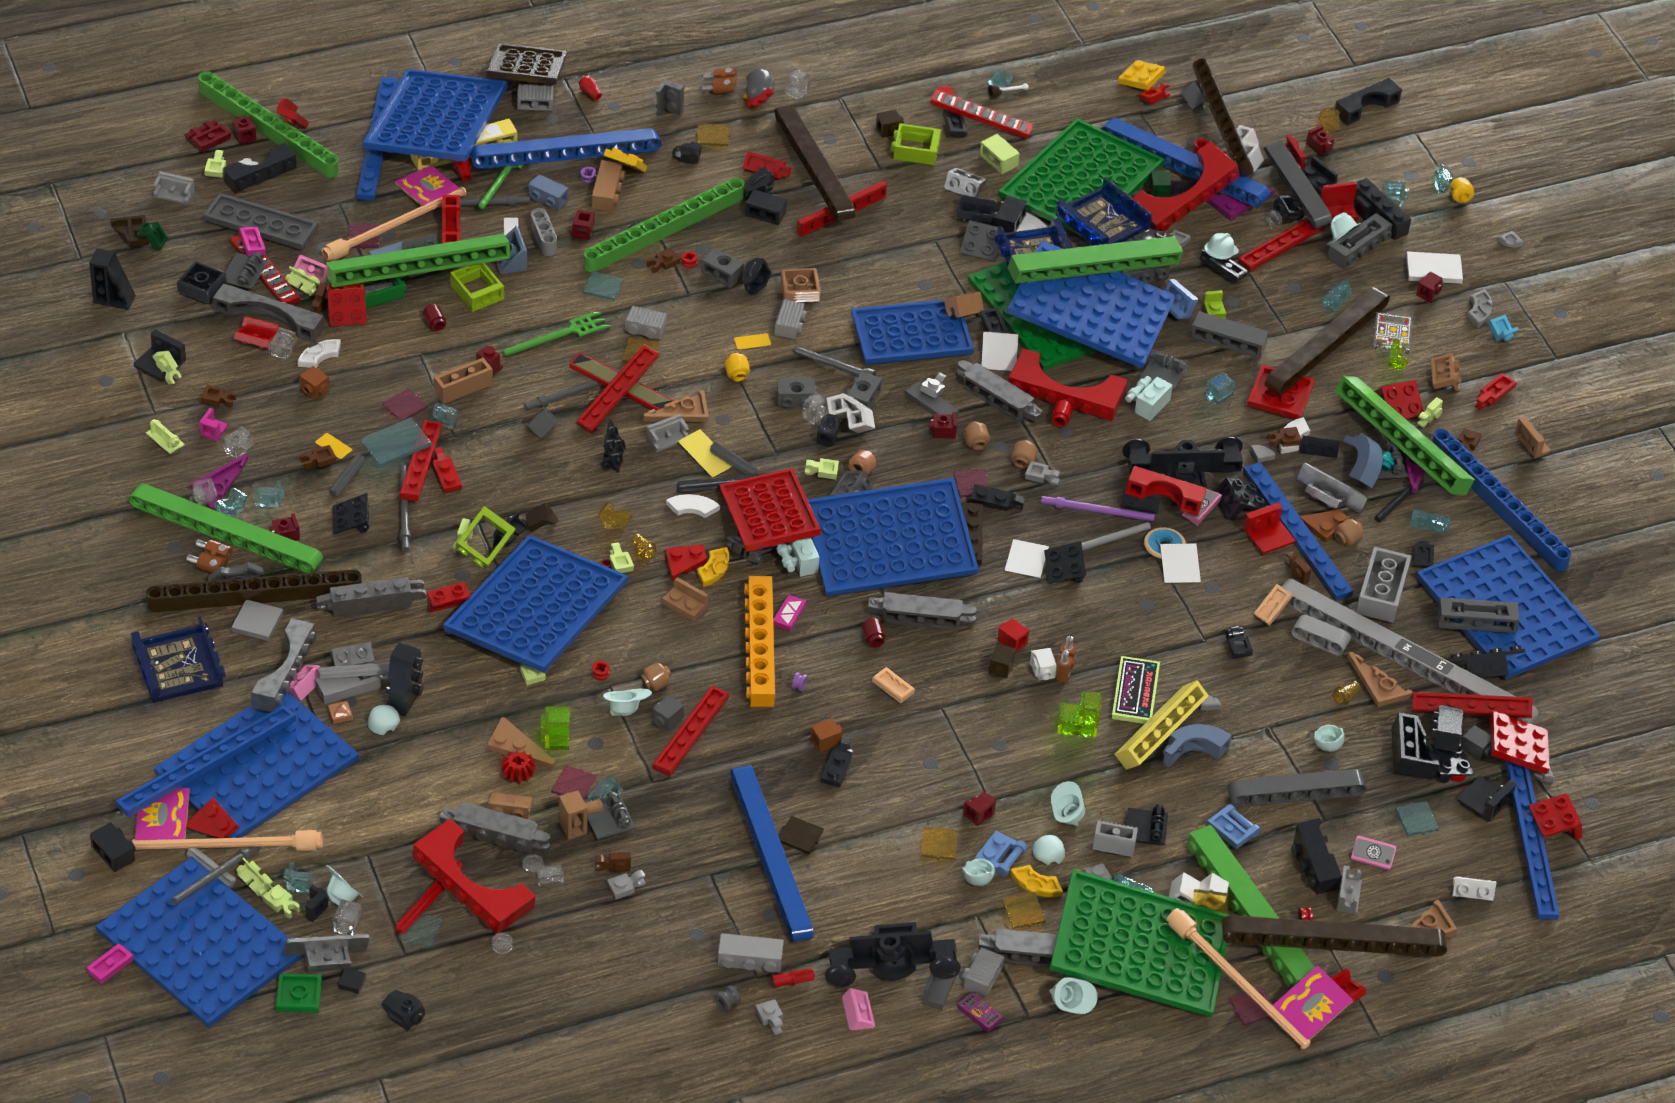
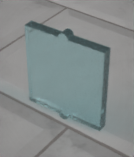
[583,272,623,301]
[1395,801,1439,836]
[398,913,443,948]

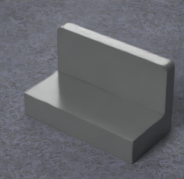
[922,973,956,1010]

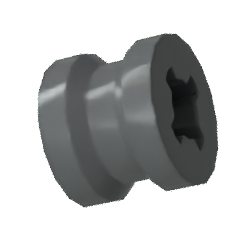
[715,985,741,1012]

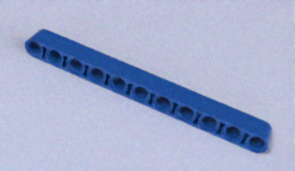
[1101,118,1271,208]
[470,128,662,169]
[1432,429,1571,571]
[730,765,813,943]

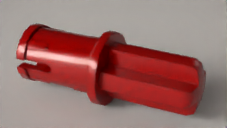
[772,968,815,988]

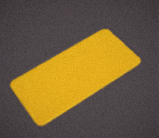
[734,333,771,350]
[315,433,352,459]

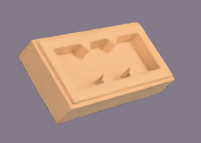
[1253,584,1293,626]
[872,667,915,704]

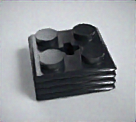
[177,261,227,303]

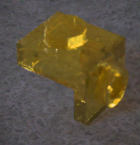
[1318,108,1341,132]
[598,502,633,529]

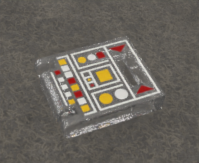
[1372,312,1413,355]

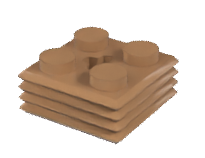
[780,268,821,303]

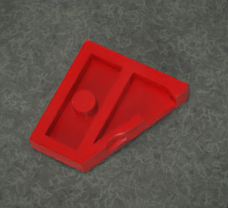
[665,544,707,581]
[186,798,239,838]

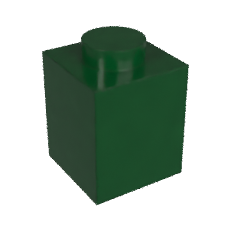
[1150,171,1171,198]

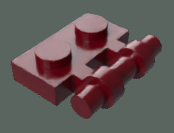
[185,119,231,152]

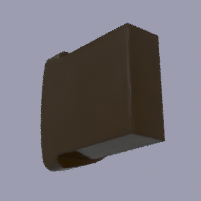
[526,503,559,532]

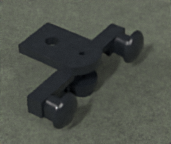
[1122,437,1243,506]
[825,922,961,987]

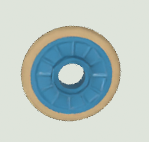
[1144,527,1186,559]

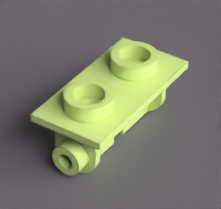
[285,266,321,296]
[146,419,185,454]
[236,857,273,897]

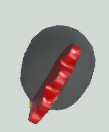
[743,69,775,108]

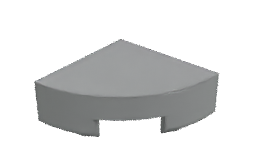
[1498,231,1523,247]
[1250,445,1275,463]
[1199,692,1221,710]
[1529,766,1554,782]

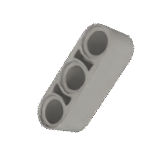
[531,208,557,256]
[1291,615,1351,655]

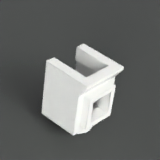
[1030,648,1057,681]

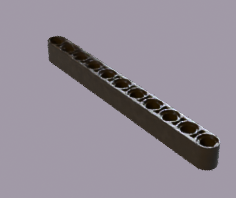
[1192,58,1254,177]
[774,104,855,222]
[1265,287,1390,395]
[146,569,362,612]
[1222,915,1447,957]

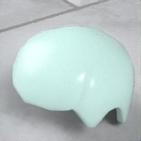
[367,705,400,735]
[1314,724,1345,752]
[1033,835,1065,865]
[963,858,995,886]

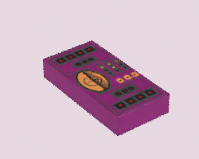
[957,992,1003,1033]

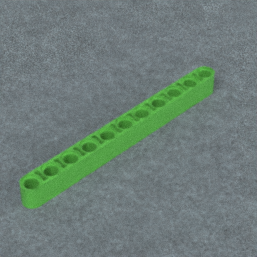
[198,72,339,178]
[584,178,744,272]
[128,483,323,573]

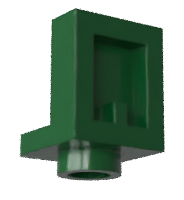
[137,222,168,251]

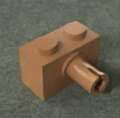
[559,790,603,840]

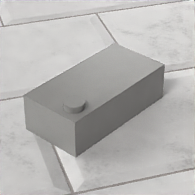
[1356,547,1412,623]

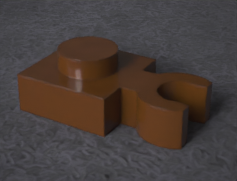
[647,248,681,273]
[312,282,328,314]
[201,385,237,407]
[1266,427,1302,447]
[1458,428,1482,452]
[300,445,337,469]
[1284,551,1312,585]
[595,852,631,872]

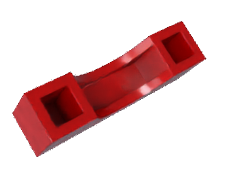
[442,195,460,243]
[1125,466,1207,516]

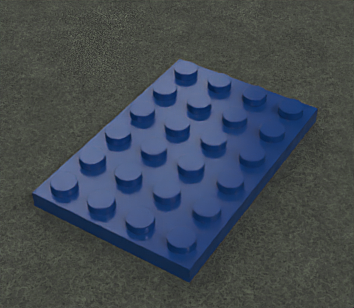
[851,300,974,365]

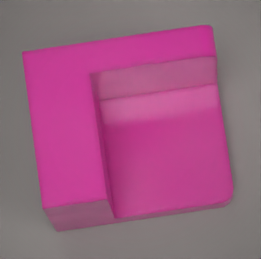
[199,408,227,441]

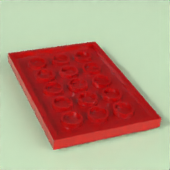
[719,468,821,552]

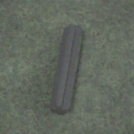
[710,442,759,475]
[329,454,365,497]

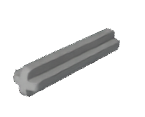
[186,847,236,888]

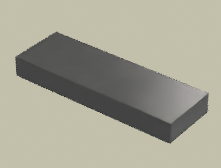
[905,382,959,416]

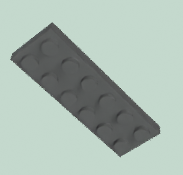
[203,193,318,250]

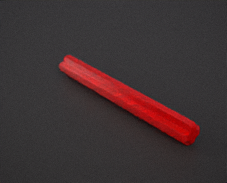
[395,860,462,935]

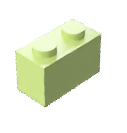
[980,134,1020,174]

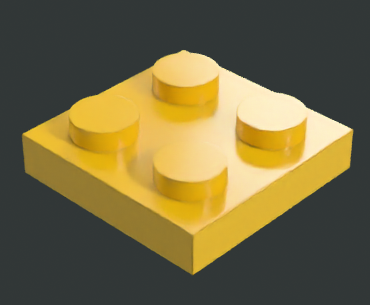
[1118,60,1166,90]
[604,148,648,172]

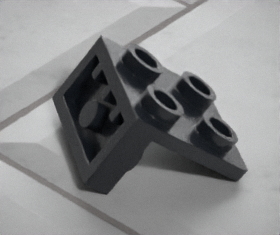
[134,329,186,381]
[1214,477,1266,520]
[1457,776,1516,822]

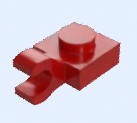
[1139,83,1171,104]

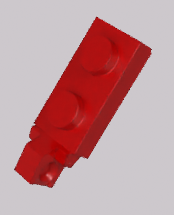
[1475,373,1517,410]
[432,447,462,493]

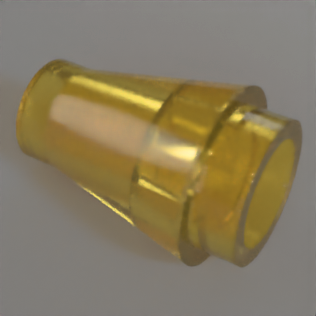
[632,534,657,560]
[1333,681,1360,705]

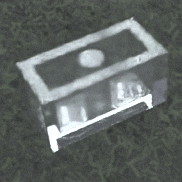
[536,864,564,886]

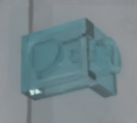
[1382,181,1408,206]
[255,481,285,508]
[214,487,248,516]
[284,861,313,893]

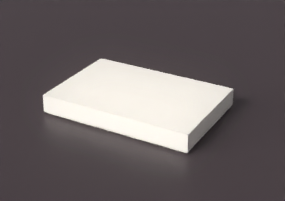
[1406,252,1463,284]

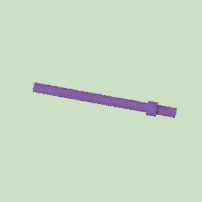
[1041,496,1155,522]

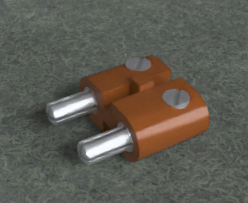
[702,68,737,94]
[186,539,233,573]
[1055,636,1076,682]

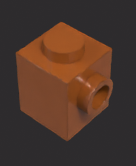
[299,366,329,399]
[810,718,843,753]

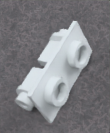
[1452,876,1497,901]

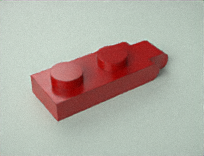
[743,151,792,179]

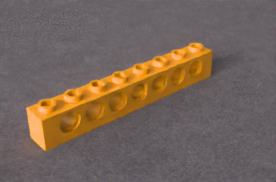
[744,576,775,707]

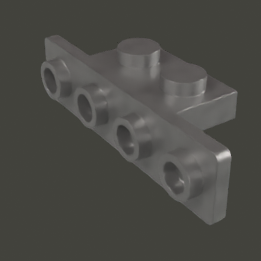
[1297,463,1368,513]
[283,934,370,971]

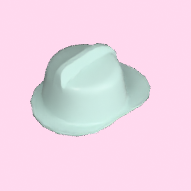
[1327,213,1361,245]
[1205,233,1239,259]
[603,689,652,716]
[1051,781,1085,826]
[325,865,364,908]
[1049,977,1097,1014]

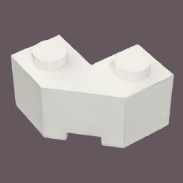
[1237,125,1264,172]
[827,393,875,433]
[1169,872,1229,910]

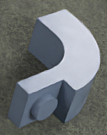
[1343,432,1383,488]
[1163,724,1232,768]

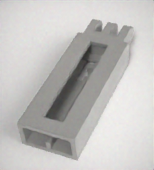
[315,662,391,705]

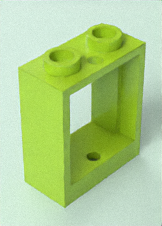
[891,123,941,165]
[450,263,504,312]
[456,506,516,569]

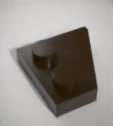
[110,215,149,247]

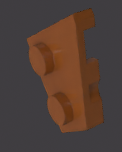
[1300,510,1349,543]

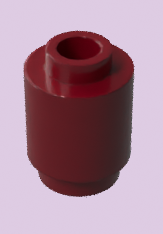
[423,304,446,331]
[862,618,886,648]

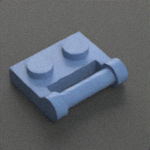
[1207,804,1261,849]
[975,831,1027,876]

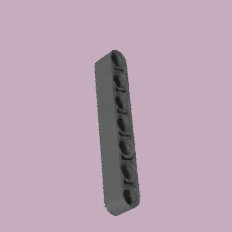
[1264,140,1332,229]
[1227,769,1367,807]

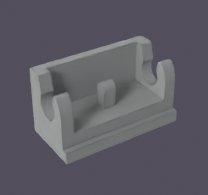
[153,171,195,205]
[646,414,689,453]
[1337,865,1362,915]

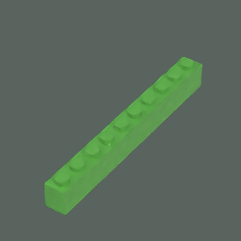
[326,234,511,287]
[1008,236,1183,284]
[1335,376,1475,495]
[1187,825,1315,988]

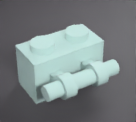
[1125,376,1173,421]
[776,538,820,577]

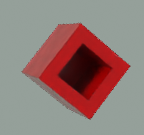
[997,618,1029,653]

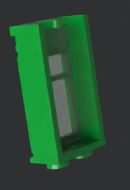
[329,277,406,309]

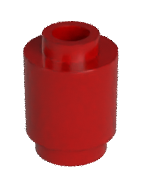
[1051,400,1073,428]

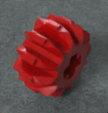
[501,750,536,784]

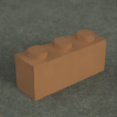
[592,160,625,212]
[434,358,493,404]

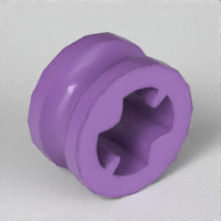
[580,167,597,183]
[792,672,807,692]

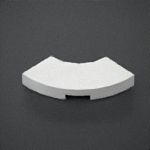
[298,339,341,368]
[1279,417,1310,454]
[666,494,720,518]

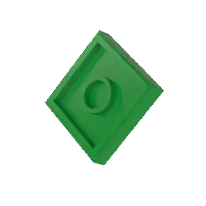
[276,973,322,1013]

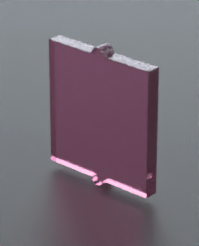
[348,222,379,249]
[383,388,428,422]
[954,469,989,498]
[551,765,596,800]
[1229,987,1272,1026]

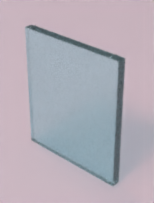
[361,417,432,467]

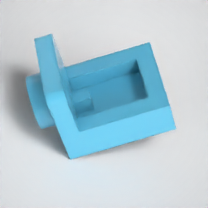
[1488,315,1519,342]

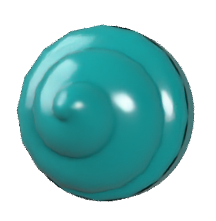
[1381,451,1394,471]

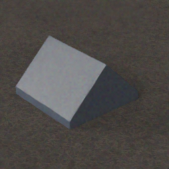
[495,226,527,274]

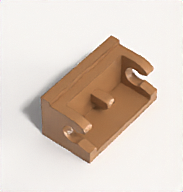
[943,291,984,318]

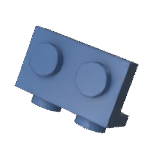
[1165,279,1198,319]

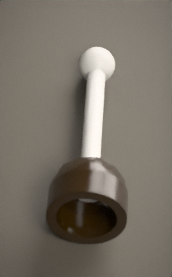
[988,83,1029,98]

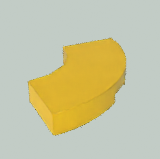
[697,547,729,587]
[1010,865,1063,897]

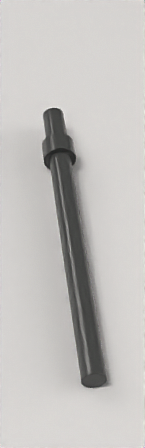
[438,195,530,208]
[524,370,621,410]
[399,465,411,552]
[171,846,262,905]

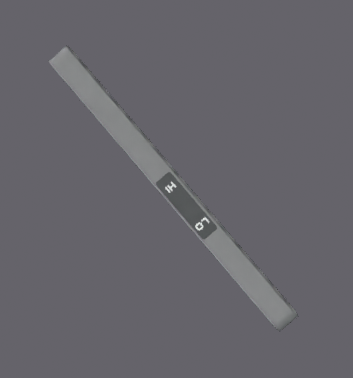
[1281,579,1538,724]

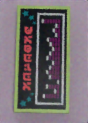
[1112,656,1160,724]

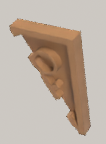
[643,390,709,422]
[1348,652,1413,707]
[487,717,555,769]
[1410,900,1457,937]

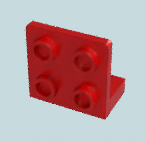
[1320,182,1359,226]
[326,283,367,326]
[1375,380,1424,419]
[1243,502,1295,554]
[1529,793,1583,840]

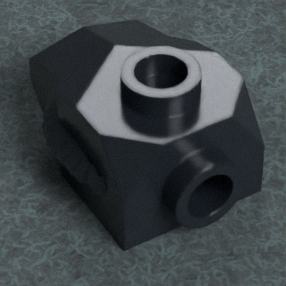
[744,166,774,199]
[1273,196,1305,223]
[743,258,772,295]
[382,990,425,1031]

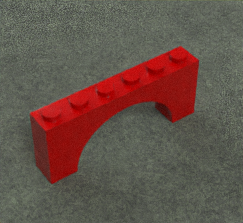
[1129,141,1239,232]
[1008,348,1128,422]
[412,819,536,934]

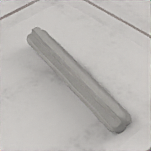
[319,662,389,679]

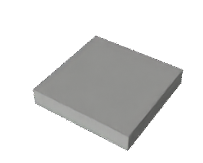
[231,600,283,641]

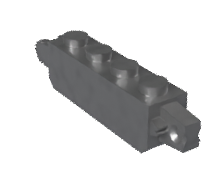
[957,360,1043,422]
[316,577,427,617]
[868,592,977,630]
[440,803,550,854]
[978,929,1057,967]

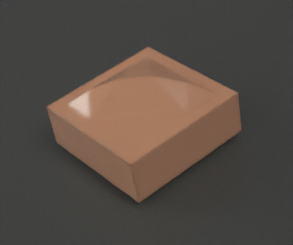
[328,701,353,724]

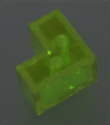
[1057,691,1102,737]
[541,706,570,750]

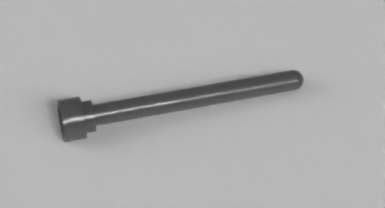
[793,347,876,376]

